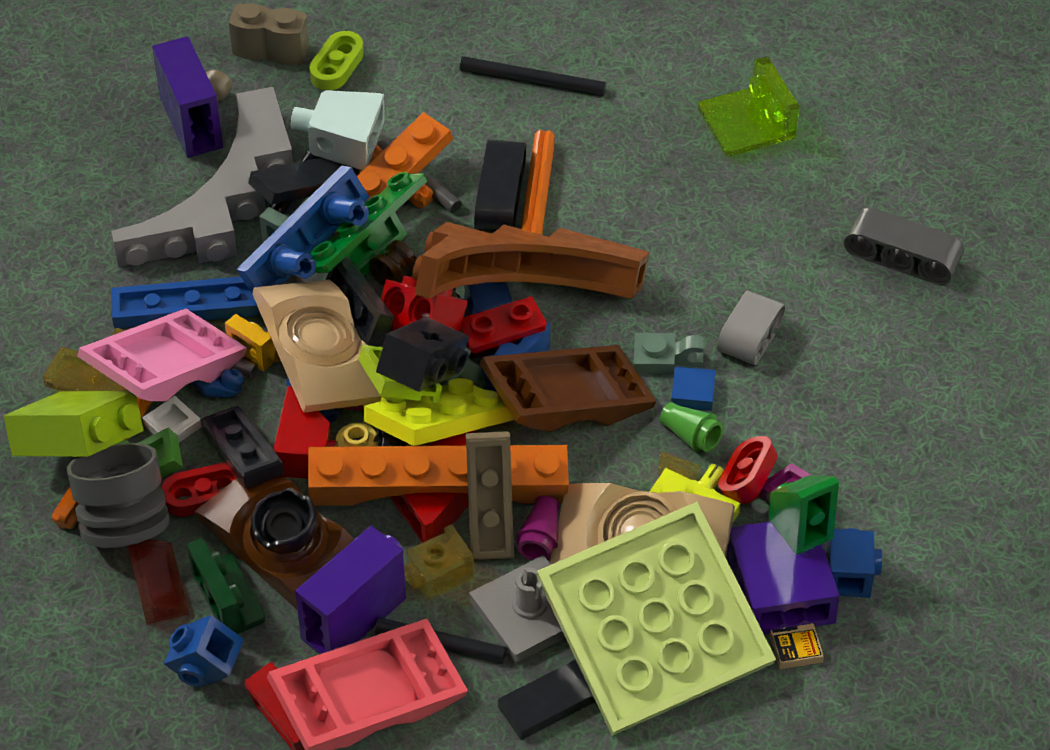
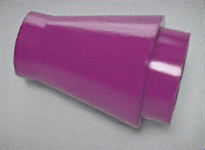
[516,495,560,560]

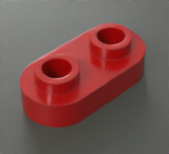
[718,436,778,504]
[161,463,237,517]

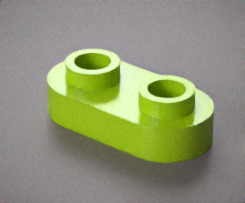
[310,31,364,91]

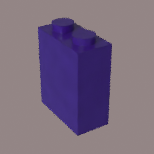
[152,36,223,158]
[726,522,840,634]
[295,526,406,654]

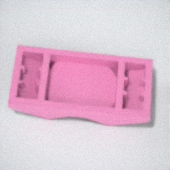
[77,308,247,401]

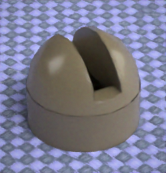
[206,70,233,102]

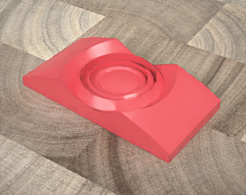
[267,618,468,750]

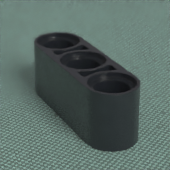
[474,139,526,231]

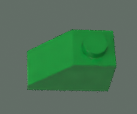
[769,476,839,555]

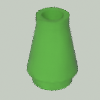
[660,402,723,452]

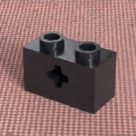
[376,317,469,392]

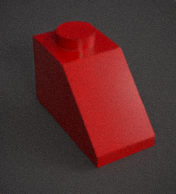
[273,386,338,479]

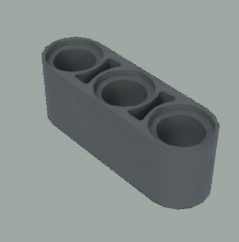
[843,208,965,286]

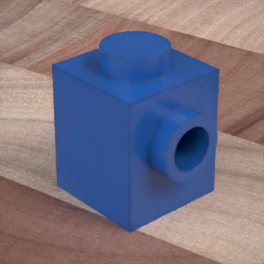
[827,528,882,598]

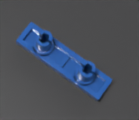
[236,166,369,293]

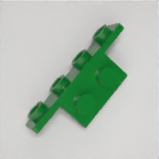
[310,172,428,276]

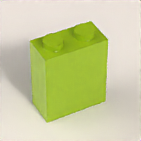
[3,391,144,457]

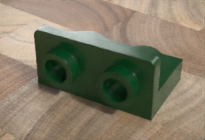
[186,538,265,634]

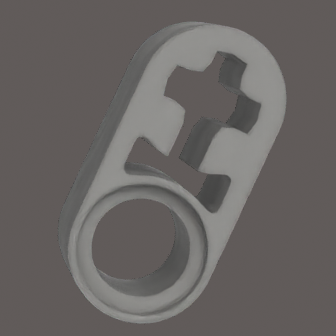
[717,290,786,365]

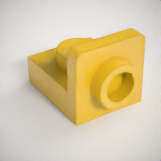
[225,314,281,372]

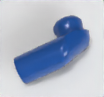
[192,368,244,398]

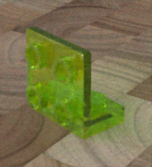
[698,56,799,157]

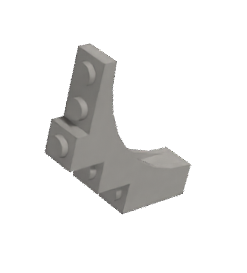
[111,87,293,267]

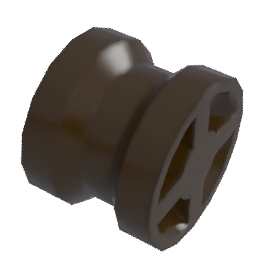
[369,240,417,286]

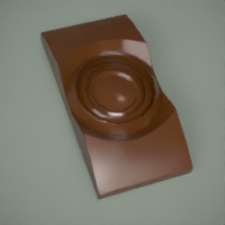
[480,345,657,432]
[195,475,354,609]

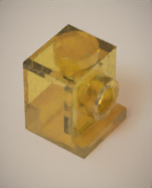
[404,524,474,600]

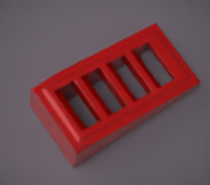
[245,662,305,750]

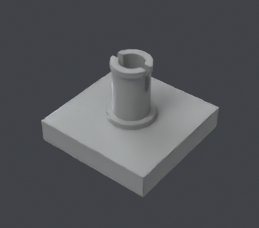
[469,555,565,664]

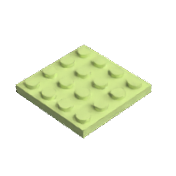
[536,502,776,736]

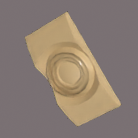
[252,279,382,413]
[550,483,735,564]

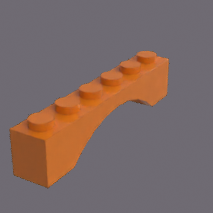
[308,445,569,506]

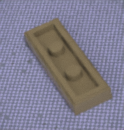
[466,431,514,560]

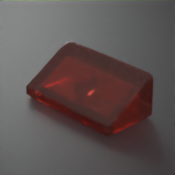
[128,540,189,625]

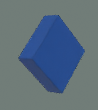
[671,366,716,411]

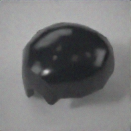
[251,487,318,554]

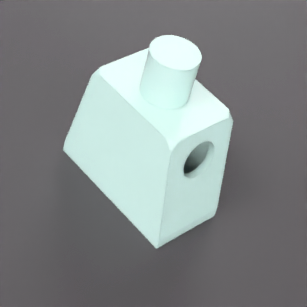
[291,90,384,170]

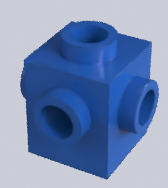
[164,615,244,688]

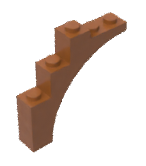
[413,222,650,299]

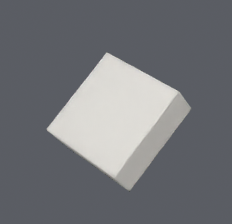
[142,396,202,442]

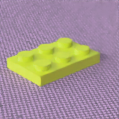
[364,378,515,446]

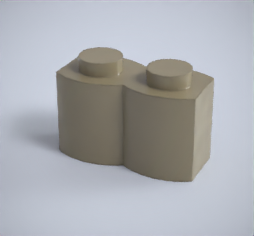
[229,3,309,65]

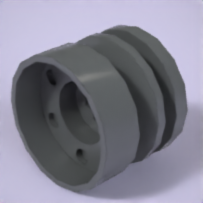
[67,443,170,548]

